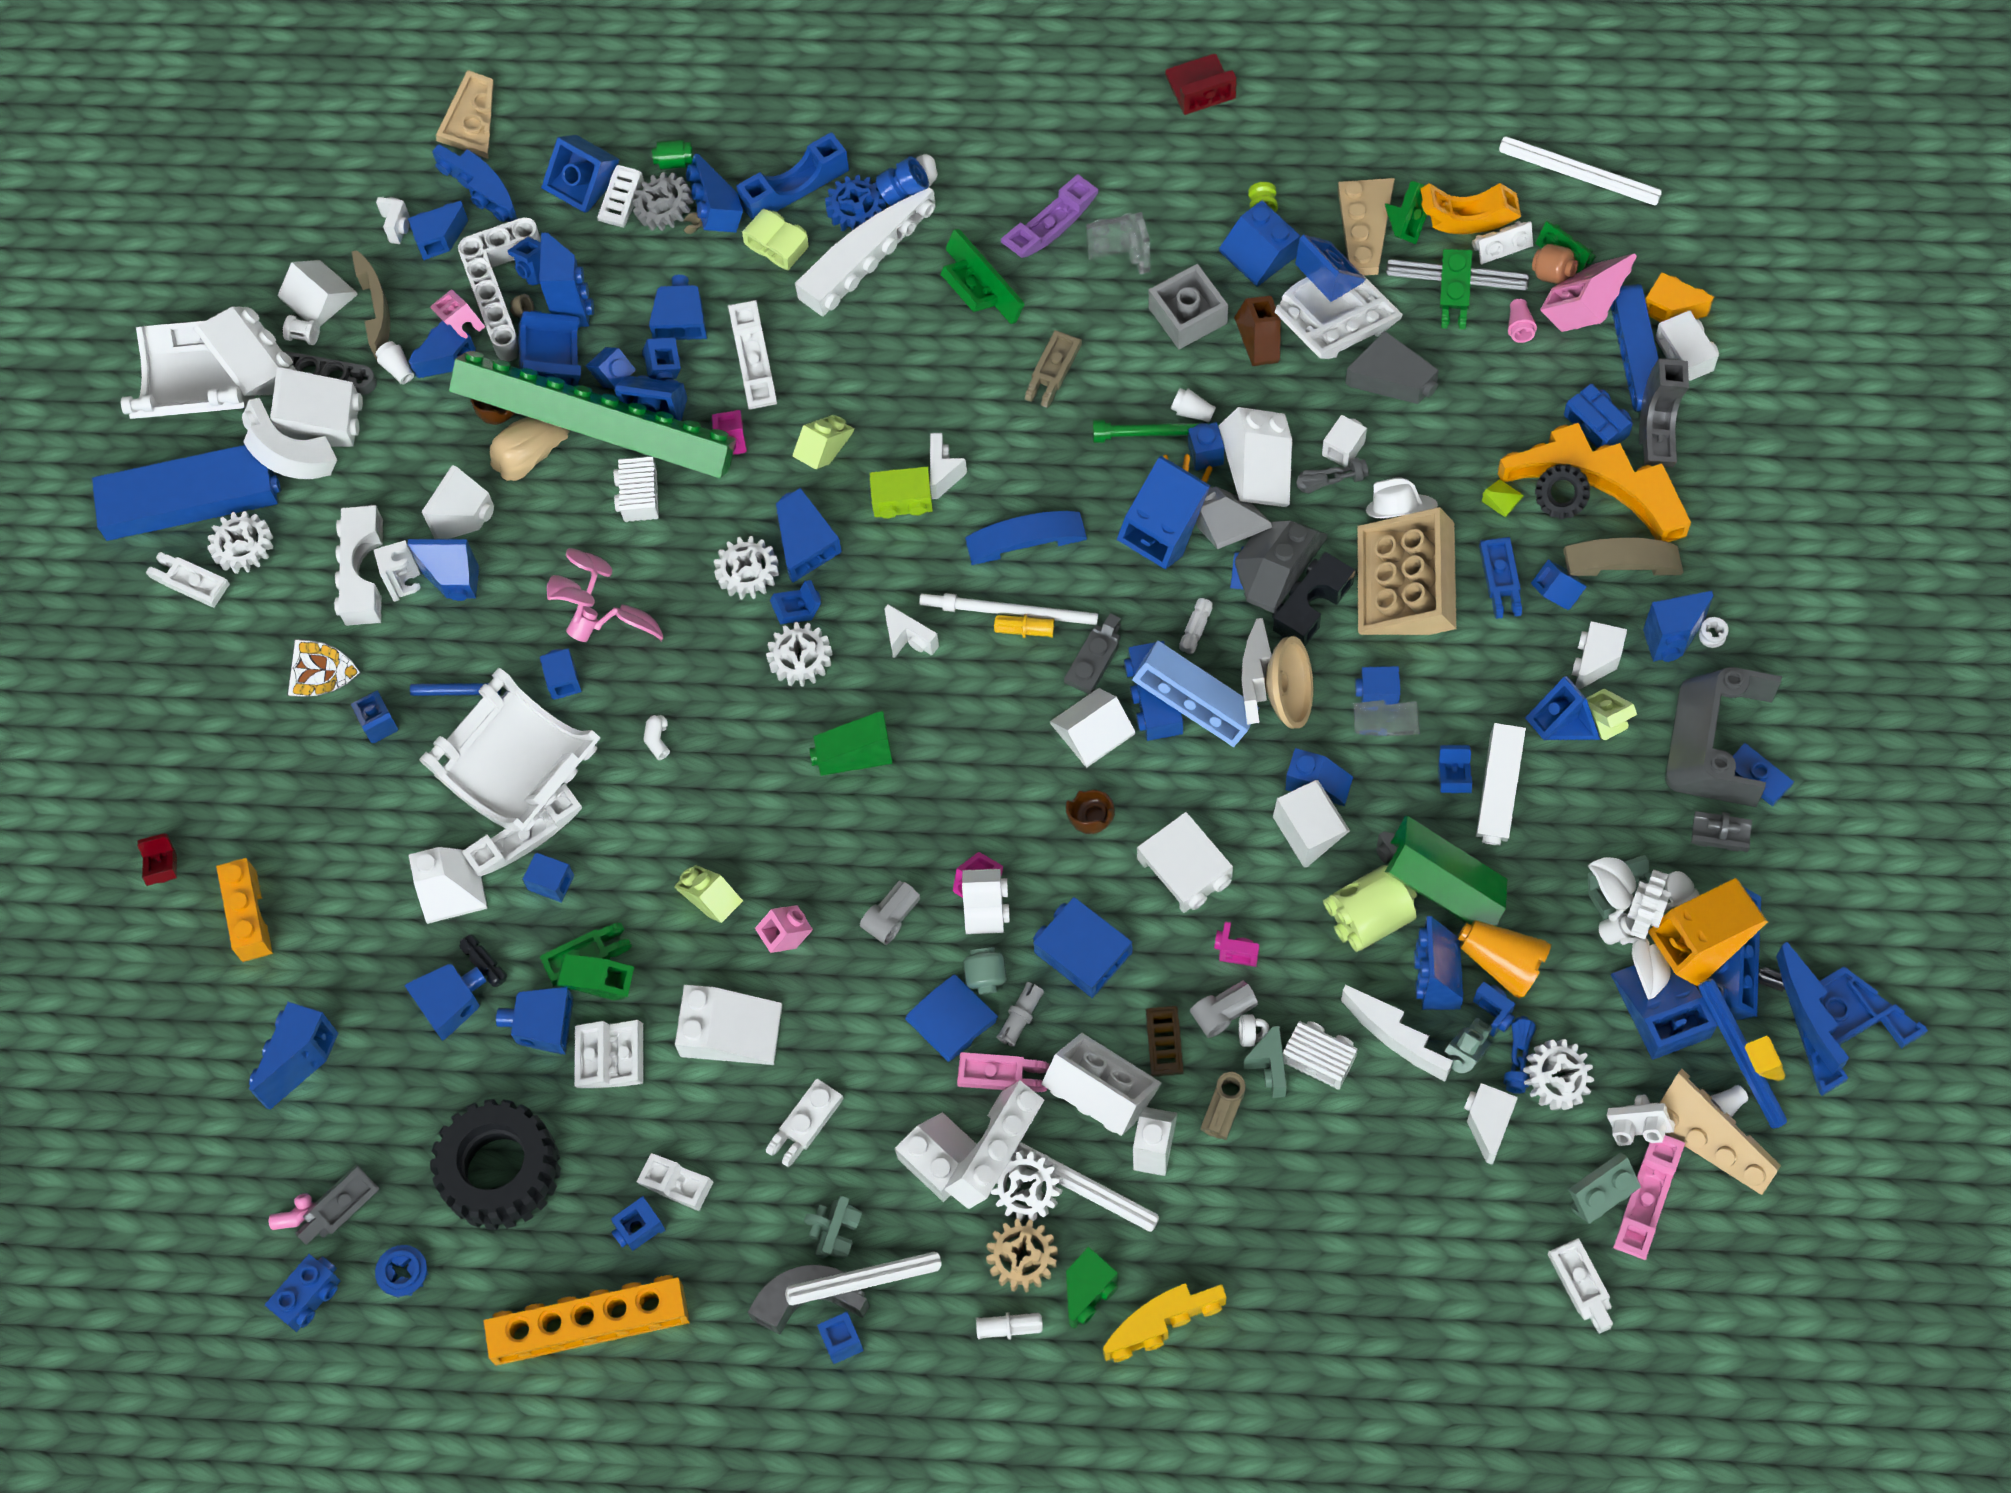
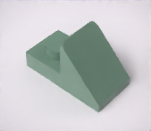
[1244,1026,1287,1098]

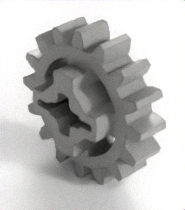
[632,172,693,231]

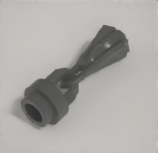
[1296,458,1368,494]

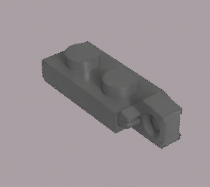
[1064,613,1121,694]
[295,1165,379,1245]

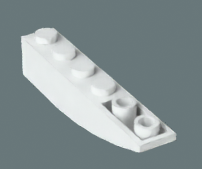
[795,188,936,317]

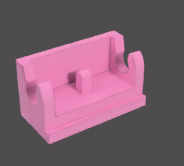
[430,289,485,338]

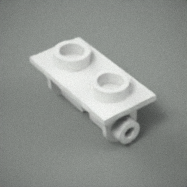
[1472,221,1533,264]

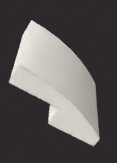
[574,1020,643,1088]

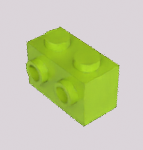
[869,467,933,518]

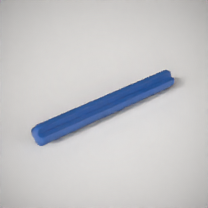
[1699,978,1787,1129]

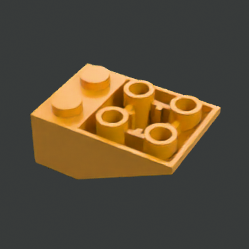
[1648,878,1768,987]

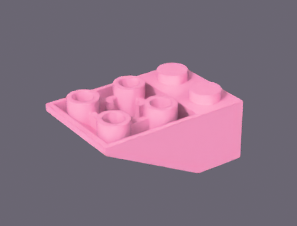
[1540,253,1637,332]

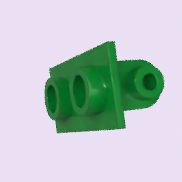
[1535,221,1596,274]

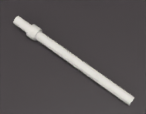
[919,593,1098,625]

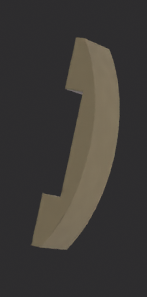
[352,250,390,359]
[1563,538,1683,576]

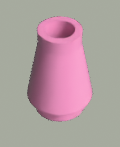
[1508,299,1537,343]

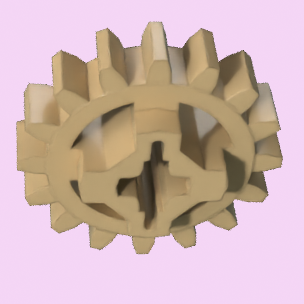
[986,1219,1058,1292]

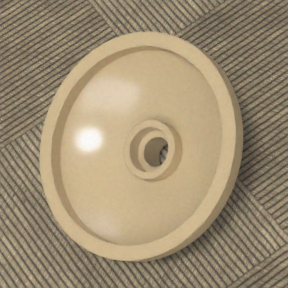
[1264,636,1313,729]

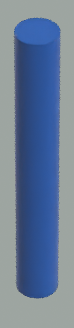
[410,683,501,696]

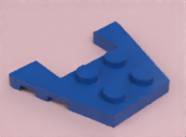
[1789,967,1928,1096]

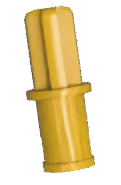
[994,614,1054,638]

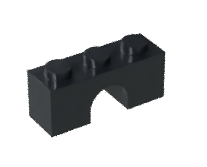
[1272,552,1355,646]

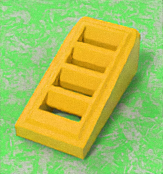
[1745,1036,1785,1082]

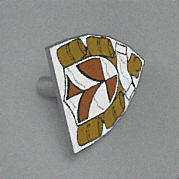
[287,638,361,697]

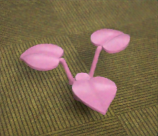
[547,548,663,642]

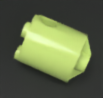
[1323,865,1417,952]

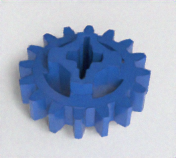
[825,175,887,231]

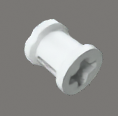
[283,315,320,345]

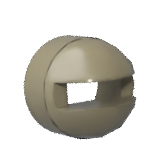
[510,294,534,318]

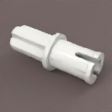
[976,1312,1043,1339]

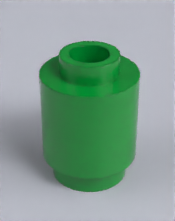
[652,139,693,170]

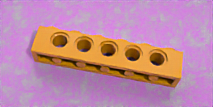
[484,1275,690,1366]

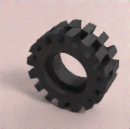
[1535,464,1590,519]

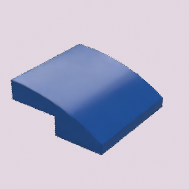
[905,974,998,1062]

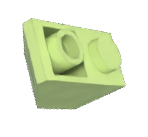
[792,415,855,469]
[674,865,743,923]

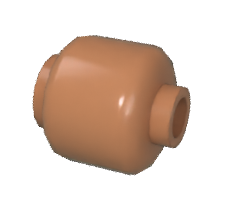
[1532,244,1578,285]

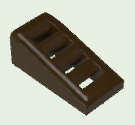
[1146,1006,1184,1077]

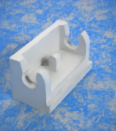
[374,540,421,602]

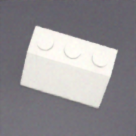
[194,307,297,396]
[1041,1033,1161,1136]

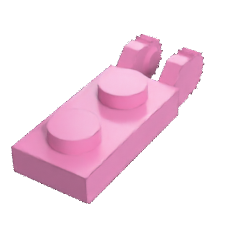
[957,1052,1049,1092]

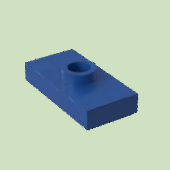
[1733,743,1794,807]

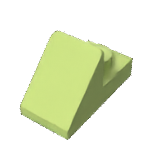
[1586,689,1637,740]

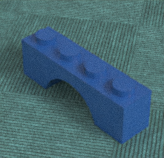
[736,132,849,220]

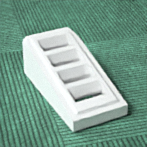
[597,165,644,228]

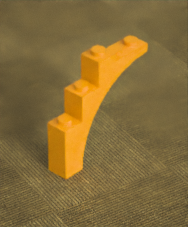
[1497,423,1691,543]

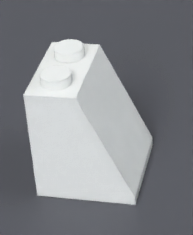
[270,368,363,447]

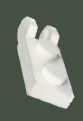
[146,552,230,608]
[766,1079,844,1167]

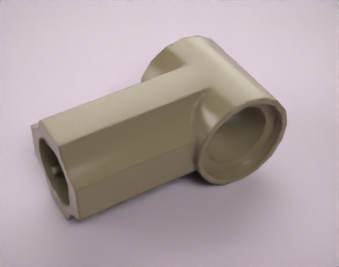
[1200,1072,1245,1140]

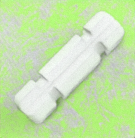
[1179,598,1213,654]

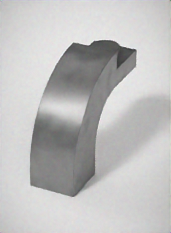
[1639,359,1689,468]
[748,1265,869,1334]

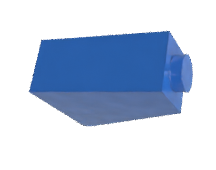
[776,488,842,583]

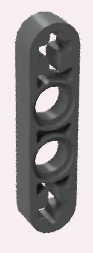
[282,351,377,395]

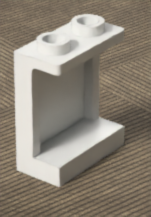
[1137,812,1233,913]

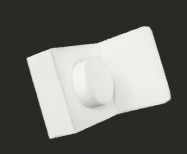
[930,433,967,499]
[884,605,939,658]

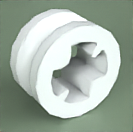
[1699,617,1729,648]

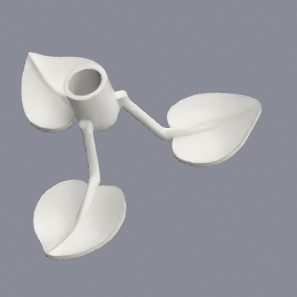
[1587,857,1700,1000]

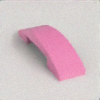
[1613,1135,1685,1260]

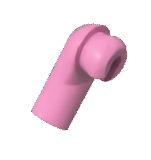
[269,1194,314,1230]

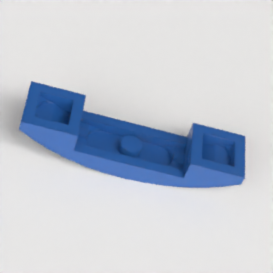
[965,511,1087,565]

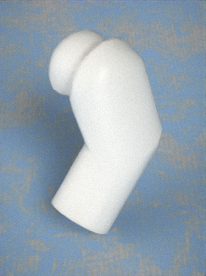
[916,154,938,188]

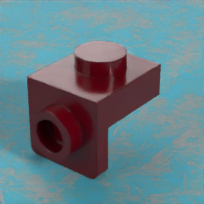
[137,833,177,886]

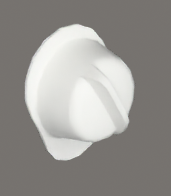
[1366,478,1438,518]

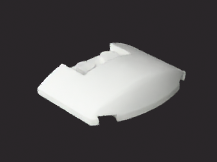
[1275,276,1403,359]

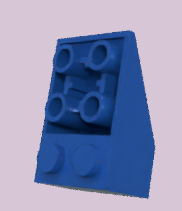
[1117,456,1211,570]
[1414,916,1463,1010]
[1611,965,1718,1060]
[249,1002,338,1110]

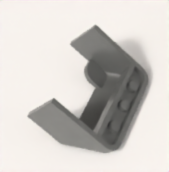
[1665,667,1782,807]

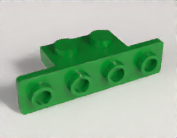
[941,229,1024,324]

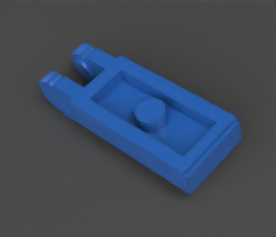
[1479,537,1522,619]

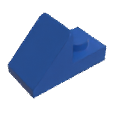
[351,690,398,744]

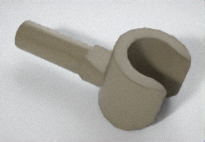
[684,212,703,234]

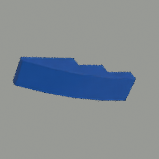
[1776,942,1849,1075]

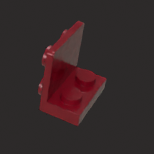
[1165,54,1237,115]

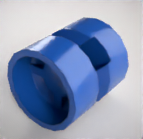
[876,156,929,206]

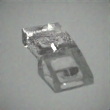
[1354,700,1420,736]

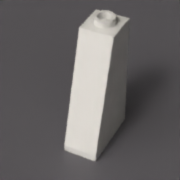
[1476,723,1526,845]

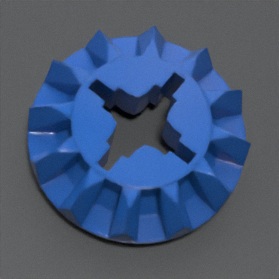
[375,1245,428,1298]

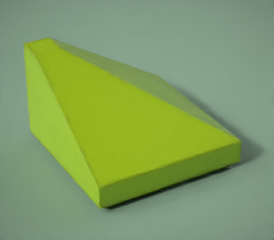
[1482,479,1524,518]

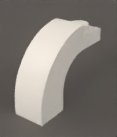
[242,398,337,479]

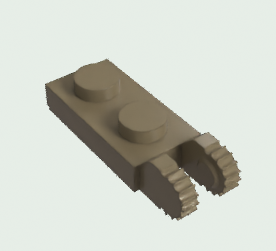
[1025,330,1082,408]

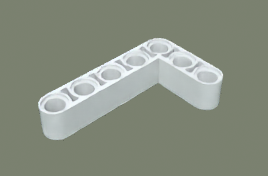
[458,217,541,361]

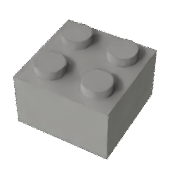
[1149,264,1228,349]

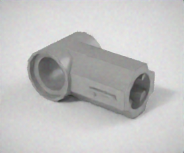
[860,880,921,945]
[1190,980,1258,1038]

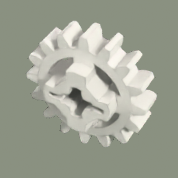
[207,511,273,574]
[714,536,779,599]
[766,622,833,687]
[1627,869,1671,940]
[1523,1039,1594,1110]
[991,1149,1062,1221]

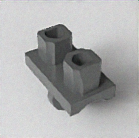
[1691,811,1752,852]

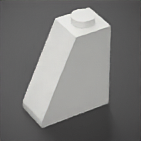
[1133,1107,1177,1176]

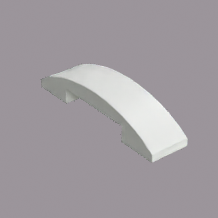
[728,300,777,410]
[462,784,582,877]

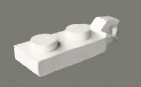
[1548,1238,1613,1334]

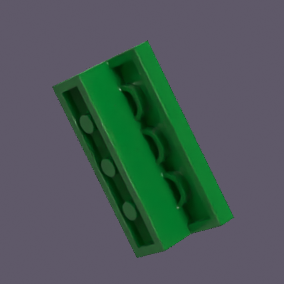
[1385,816,1508,926]

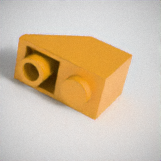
[1645,272,1714,322]

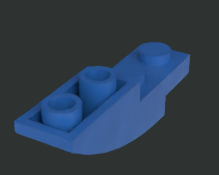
[432,144,517,222]

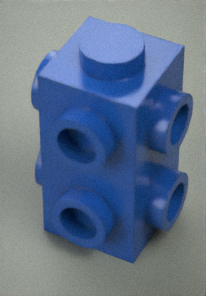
[265,1254,341,1332]

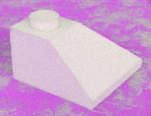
[422,465,494,539]
[409,847,488,924]

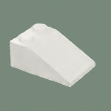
[1219,407,1292,507]
[675,985,782,1065]

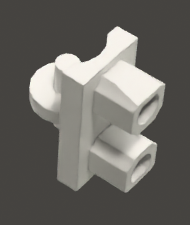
[1607,1095,1675,1146]

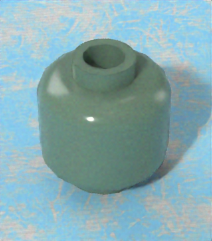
[963,948,1007,995]

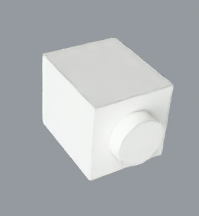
[1322,415,1367,467]

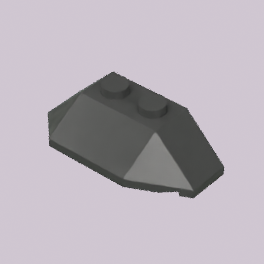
[1235,521,1328,613]

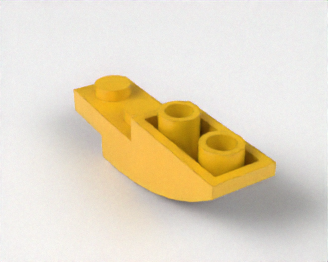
[1103,1283,1226,1362]

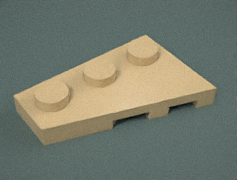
[436,70,494,159]

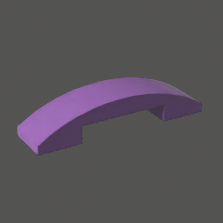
[1001,174,1098,258]

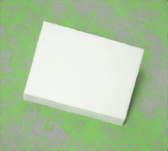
[278,260,358,326]
[1050,688,1135,768]
[1273,780,1350,867]

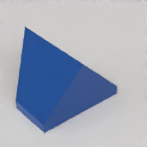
[1525,676,1600,740]

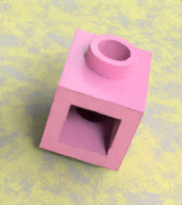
[755,905,813,953]

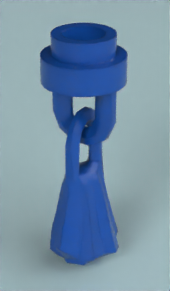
[1503,1016,1536,1094]

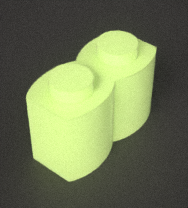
[742,209,809,270]

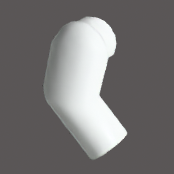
[643,715,670,760]

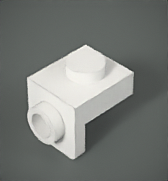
[376,197,410,244]

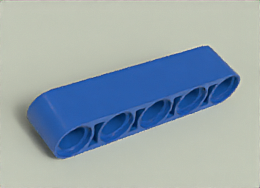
[1611,284,1658,412]

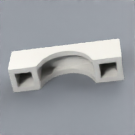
[334,505,383,626]
[944,1080,1044,1209]

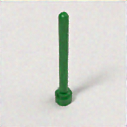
[1093,419,1221,443]

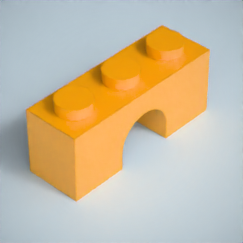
[216,858,273,962]

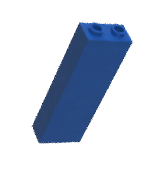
[92,445,281,541]

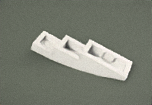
[1241,618,1272,725]
[1341,985,1453,1081]

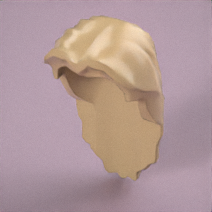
[490,417,570,481]

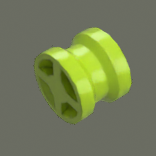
[1248,182,1278,212]

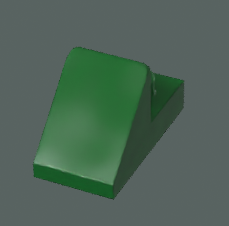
[1385,181,1427,244]

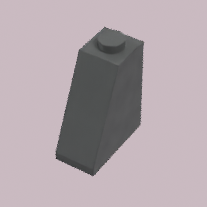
[1345,331,1439,404]

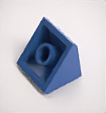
[1295,234,1366,302]

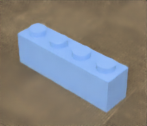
[1132,640,1260,747]

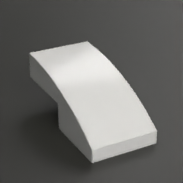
[637,1153,713,1211]

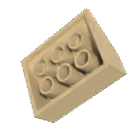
[1358,507,1456,635]

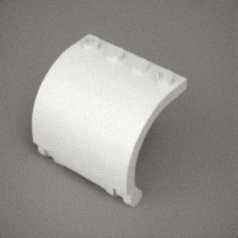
[121,320,255,419]
[419,668,600,831]

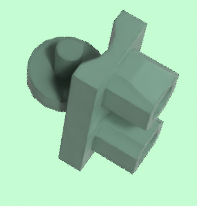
[1444,1018,1493,1073]
[804,1196,862,1259]

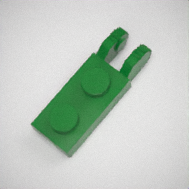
[1440,249,1472,329]
[540,922,632,986]

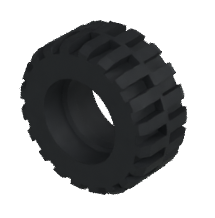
[430,1099,561,1230]

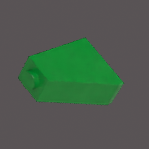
[809,711,893,776]

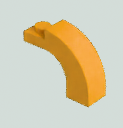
[1421,183,1521,234]

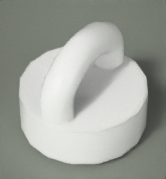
[1239,1015,1269,1047]

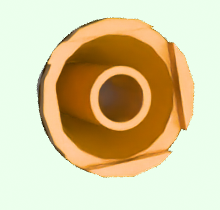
[1457,920,1551,999]

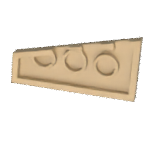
[1338,178,1394,276]
[1659,1068,1781,1195]

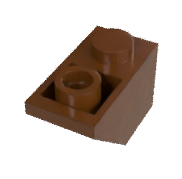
[1234,295,1281,366]

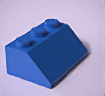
[539,232,594,327]

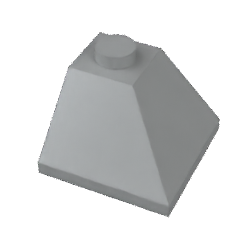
[1196,486,1272,549]

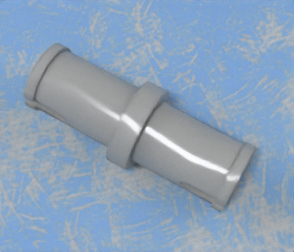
[996,982,1044,1047]

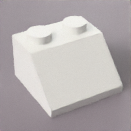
[895,1112,977,1202]

